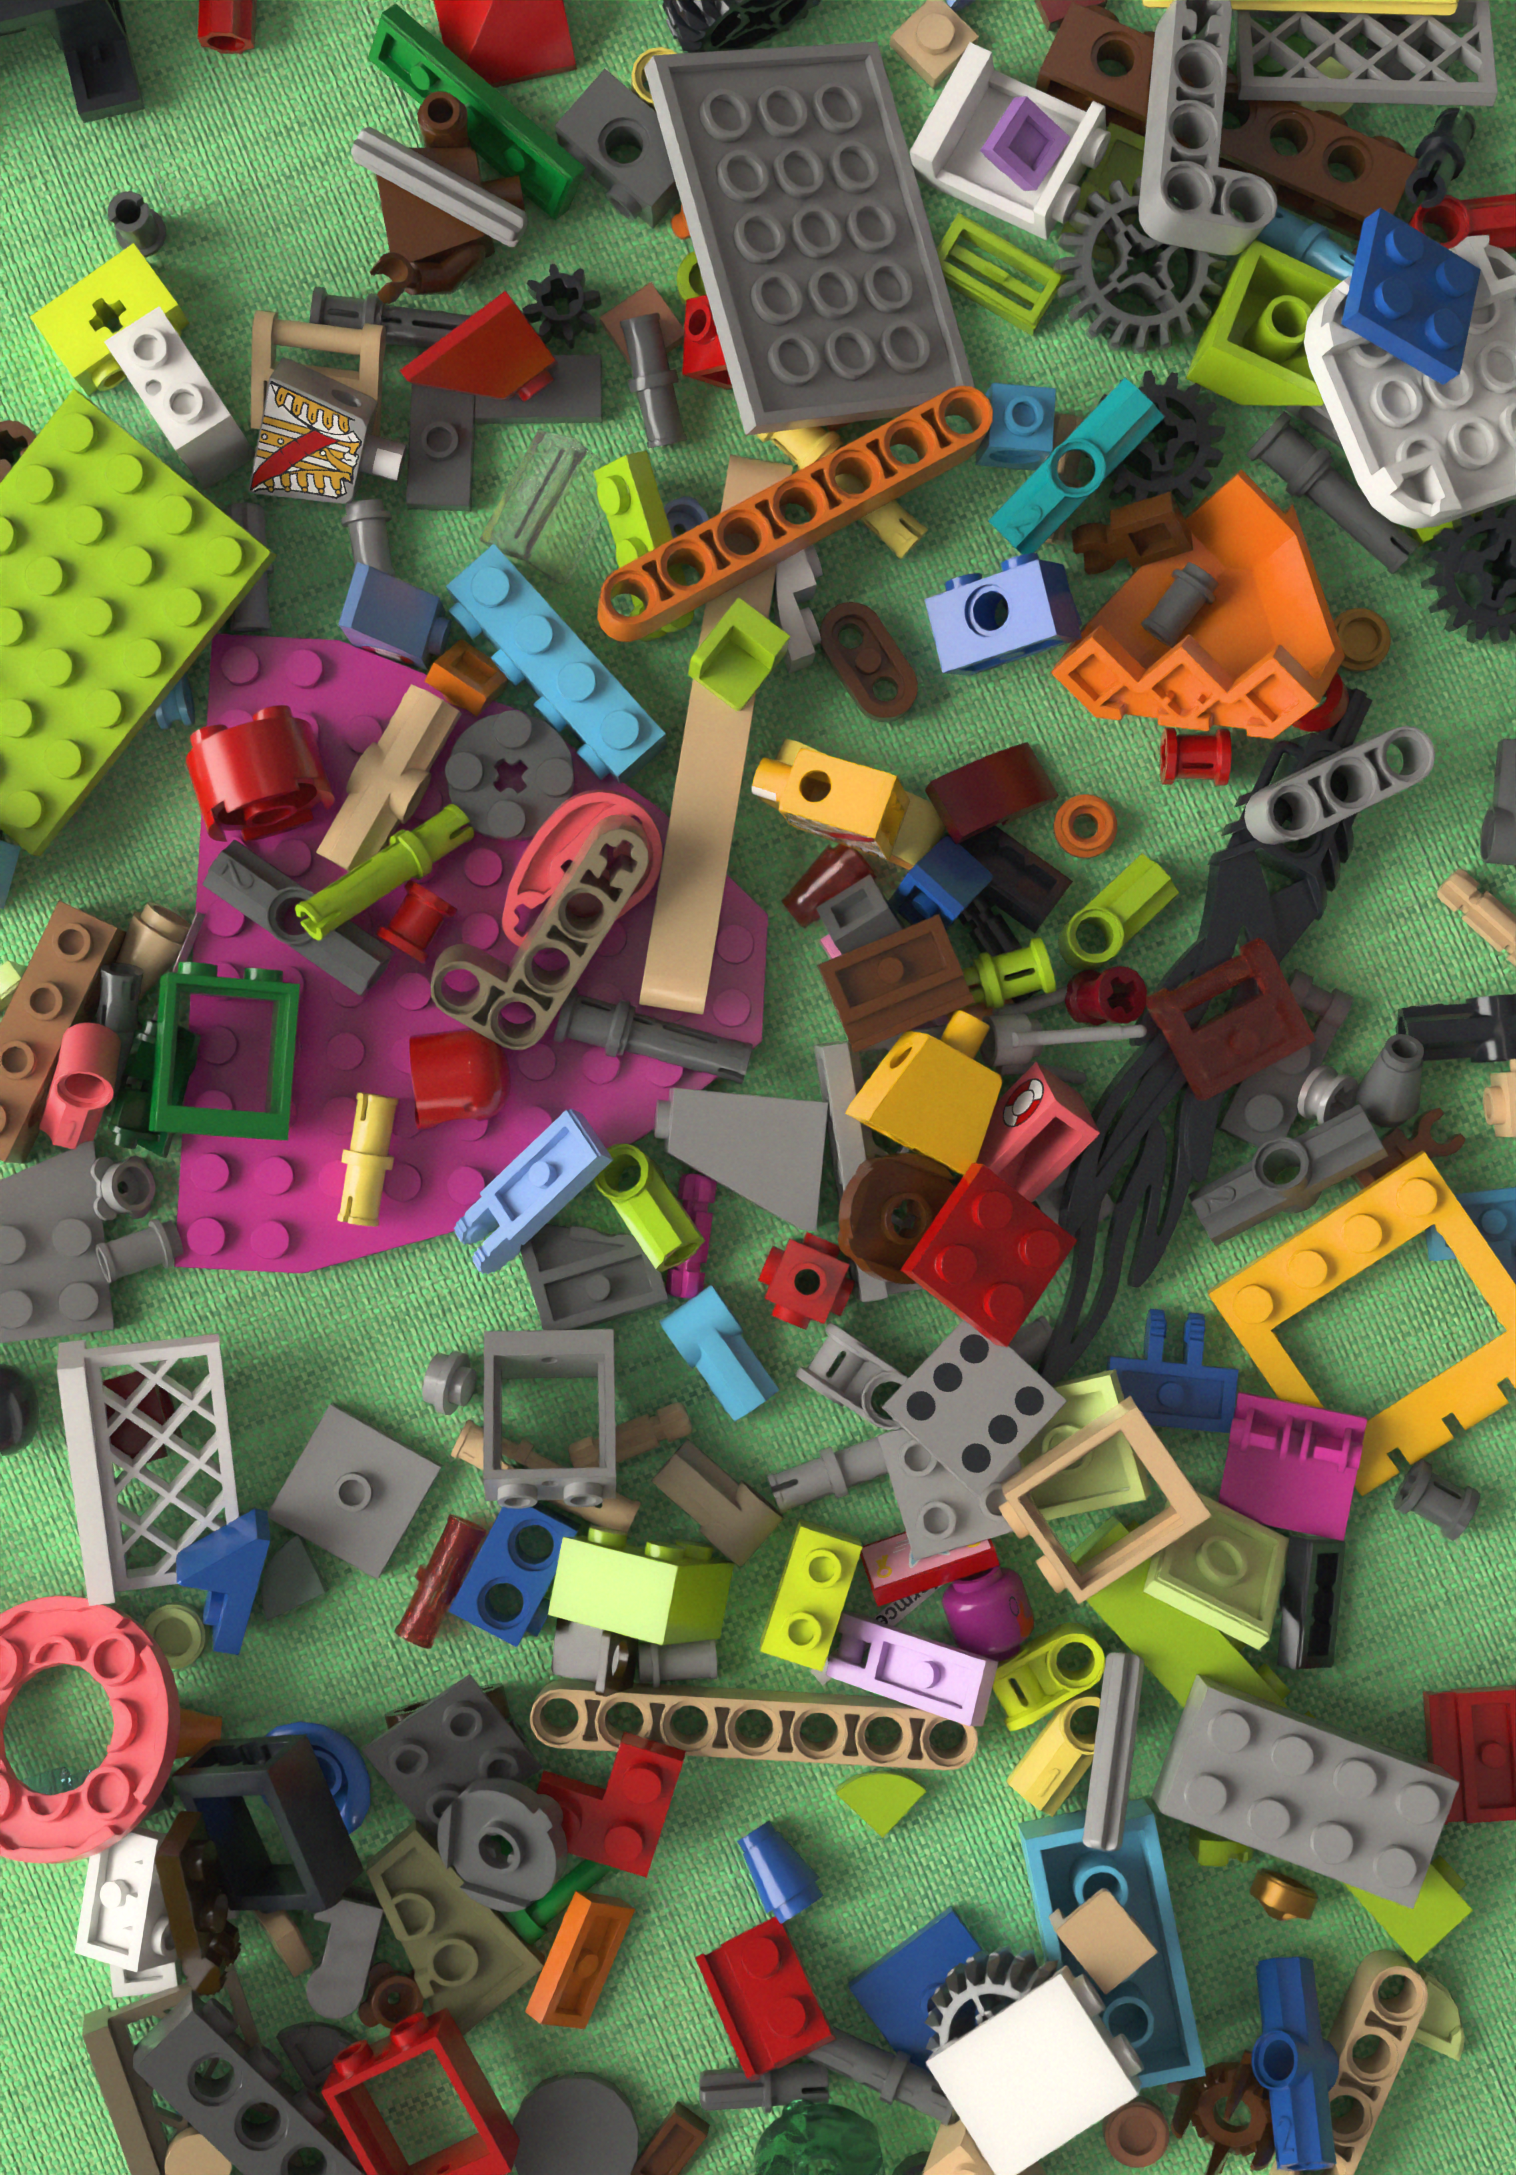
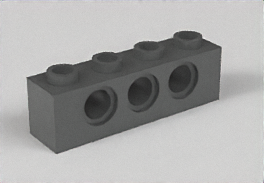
[133,1990,367,2175]

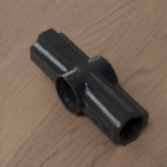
[1396,994,1516,1063]

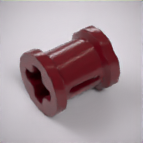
[1065,966,1147,1026]

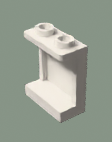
[909,42,1111,241]
[926,1966,1144,2175]

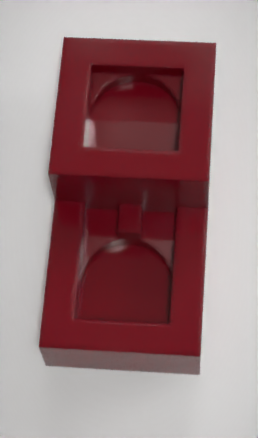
[925,742,1059,845]

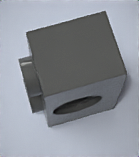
[555,69,680,228]

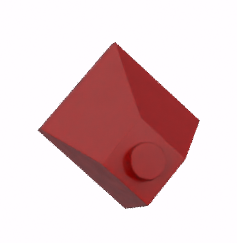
[433,0,577,88]
[400,291,558,403]

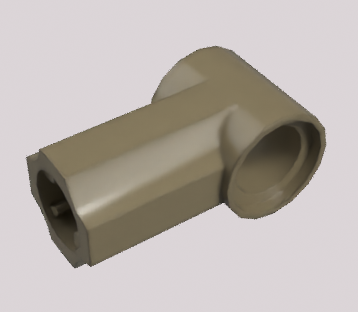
[651,1439,785,1567]

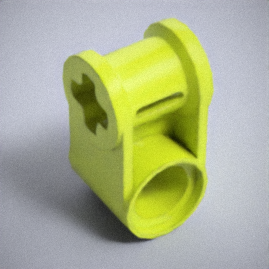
[992,1622,1105,1731]

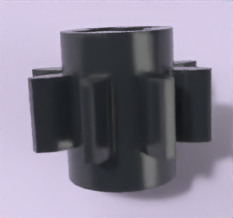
[522,264,602,349]

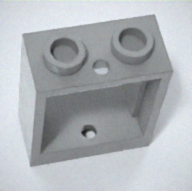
[483,1329,616,1509]

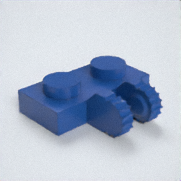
[1106,1309,1238,1433]

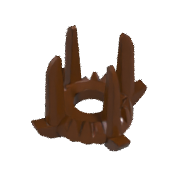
[1166,2049,1275,2175]

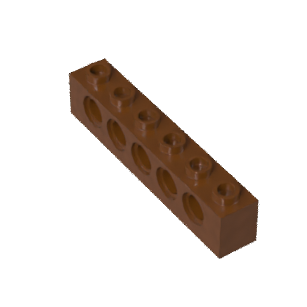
[1035,1,1418,242]

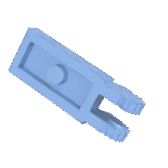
[454,1108,613,1274]

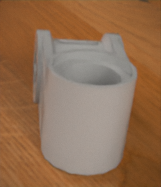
[795,1322,908,1430]

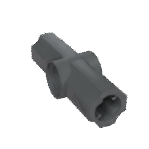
[202,840,395,997]
[1188,1104,1388,1246]

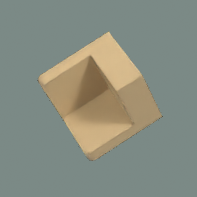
[1048,1888,1158,1995]

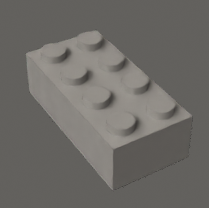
[1151,1674,1459,1909]

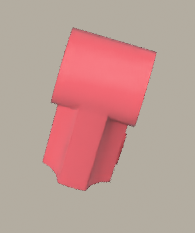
[39,1022,121,1150]

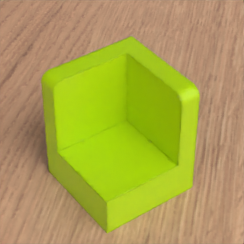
[688,597,791,711]

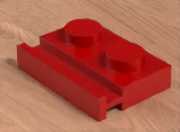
[1423,1685,1516,1825]
[695,1917,836,2082]

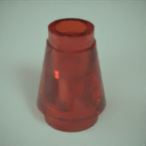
[781,843,878,929]

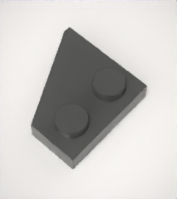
[520,1224,670,1330]

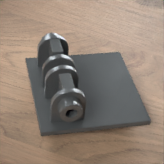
[361,1674,542,1841]

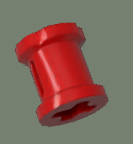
[1160,727,1232,786]
[375,879,458,964]

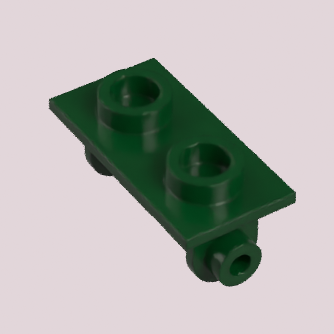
[108,1019,201,1158]

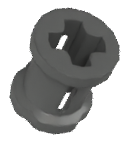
[1393,1459,1480,1541]

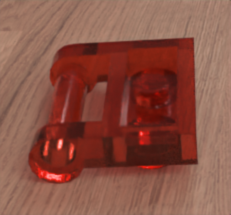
[1146,938,1316,1101]

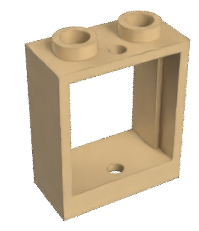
[999,1396,1212,1604]

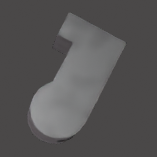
[306,1885,385,2019]

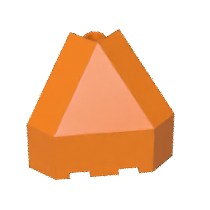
[1051,469,1345,739]

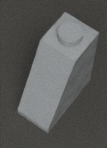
[654,1088,828,1231]

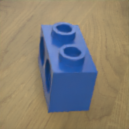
[448,1501,581,1647]

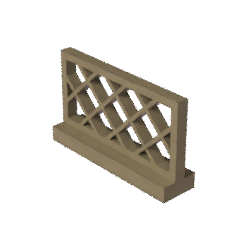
[82,1964,304,2175]

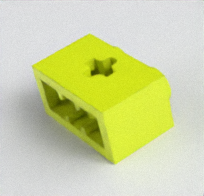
[30,243,190,396]
[760,1518,863,1672]

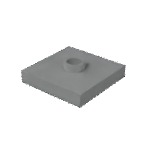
[268,1403,443,1579]

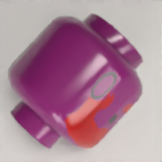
[942,1563,1034,1662]

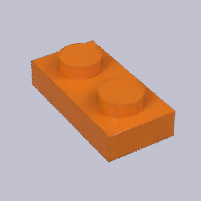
[525,1891,635,2029]

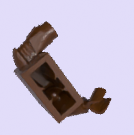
[369,91,526,304]

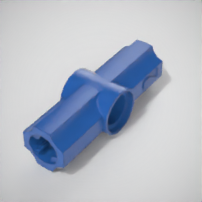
[1251,1956,1339,2171]

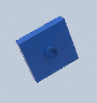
[848,1906,984,2072]

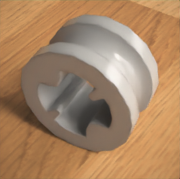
[1297,1065,1358,1125]

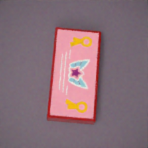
[860,1531,1000,1607]

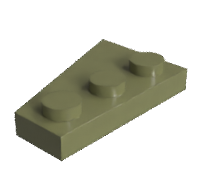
[366,1819,545,2036]

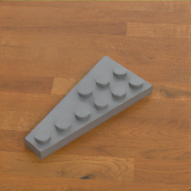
[0,1140,114,1343]

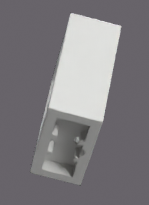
[104,306,255,489]

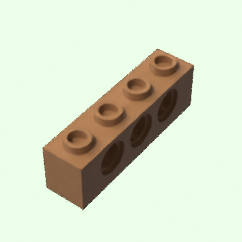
[0,901,126,1164]

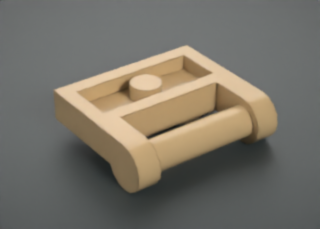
[251,310,386,437]

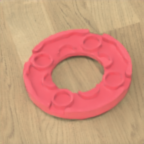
[0,1596,180,1864]

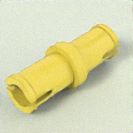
[337,1092,399,1227]

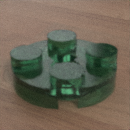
[754,2099,886,2175]

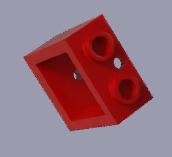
[321,2007,520,2175]

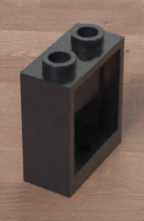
[171,1734,364,1914]

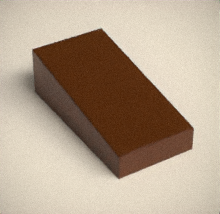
[630,2101,710,2175]

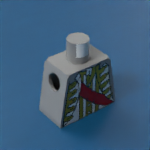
[248,358,407,504]

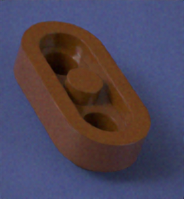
[819,602,918,722]

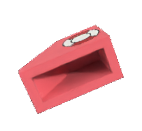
[976,1061,1100,1203]

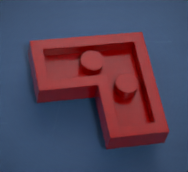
[536,1732,686,1878]

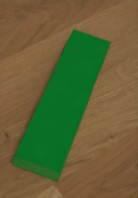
[368,4,586,221]

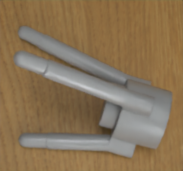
[980,986,1147,1084]

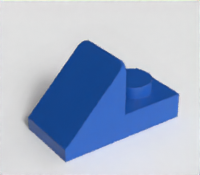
[888,836,993,931]
[176,1509,270,1655]

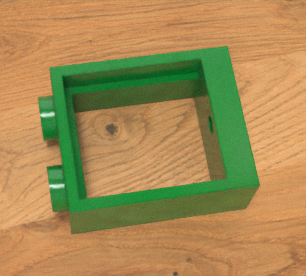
[149,962,300,1141]

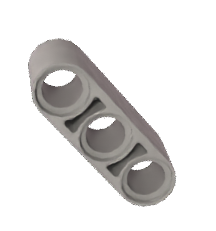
[1244,726,1435,845]

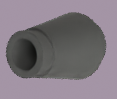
[1356,1034,1424,1128]

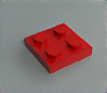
[901,1163,1077,1347]

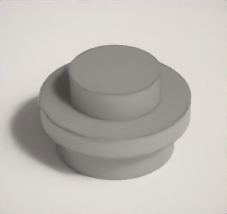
[422,1351,476,1415]

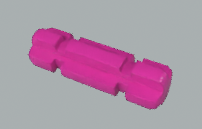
[666,1173,717,1299]

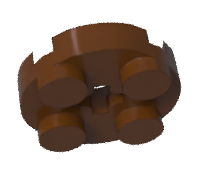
[838,1153,955,1284]

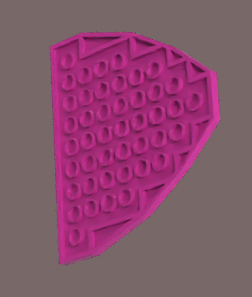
[174,634,768,1273]

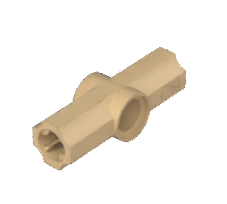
[316,684,461,872]

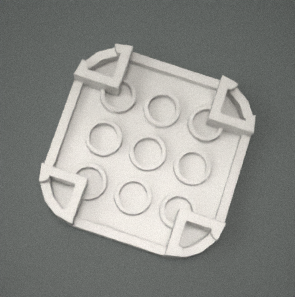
[1304,235,1516,529]

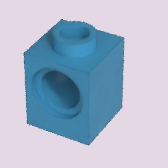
[975,383,1056,471]

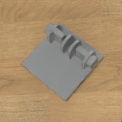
[877,1428,1031,1561]

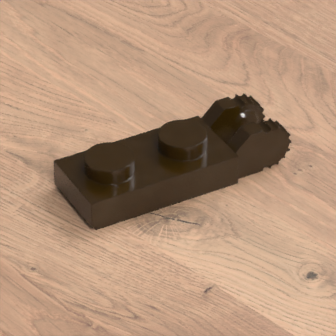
[154,1811,241,1997]

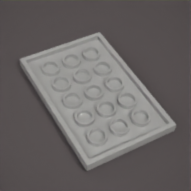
[644,42,976,436]

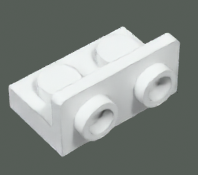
[75,1826,177,1972]

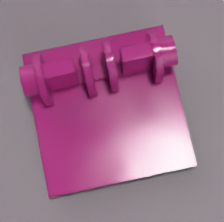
[1218,1391,1367,1541]

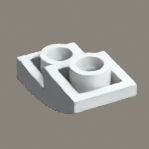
[774,545,823,673]

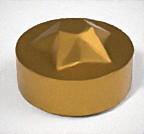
[1249,1868,1319,1921]

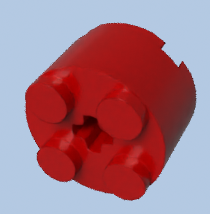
[186,705,334,842]

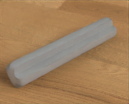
[351,127,529,247]
[1083,1652,1145,1851]

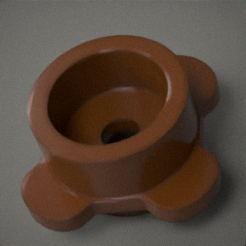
[358,1961,424,2029]

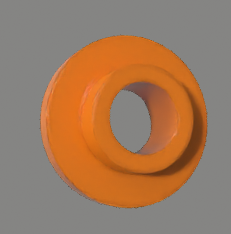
[1053,794,1117,858]

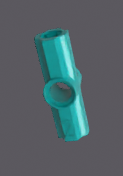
[988,377,1165,555]

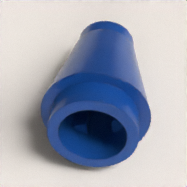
[737,1820,824,1924]

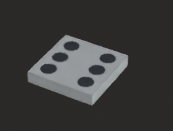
[882,1320,1067,1498]

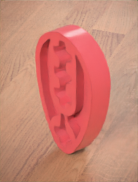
[502,789,663,947]

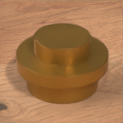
[1333,608,1391,672]

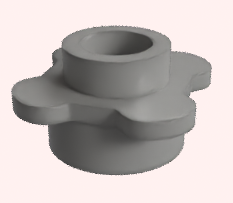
[91,1156,155,1221]

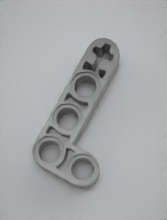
[1138,0,1277,255]

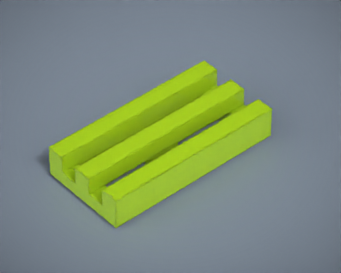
[936,213,1066,336]

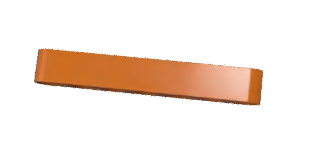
[597,385,993,642]

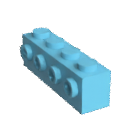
[446,544,668,784]

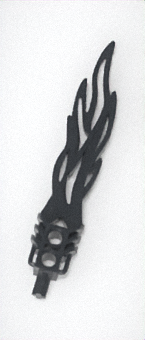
[1037,687,1373,1386]

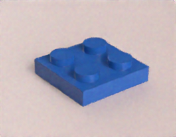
[1341,207,1481,385]

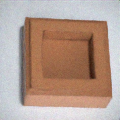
[599,282,684,367]

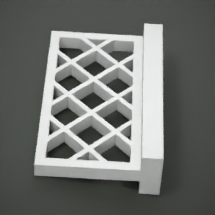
[57,1334,239,1606]

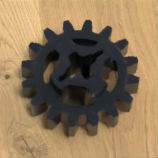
[1085,370,1225,506]
[1421,504,1516,645]

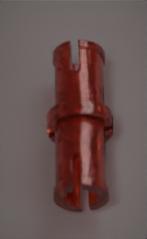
[395,1514,487,1649]

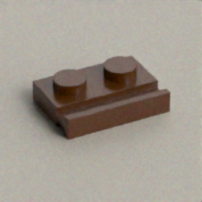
[817,914,975,1053]

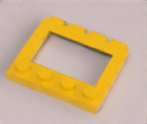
[1207,1150,1516,1497]

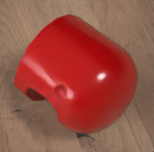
[409,1028,511,1130]

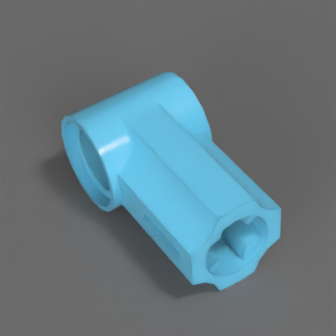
[659,1284,779,1422]

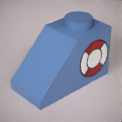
[338,562,451,671]

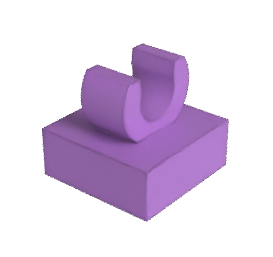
[980,96,1070,191]

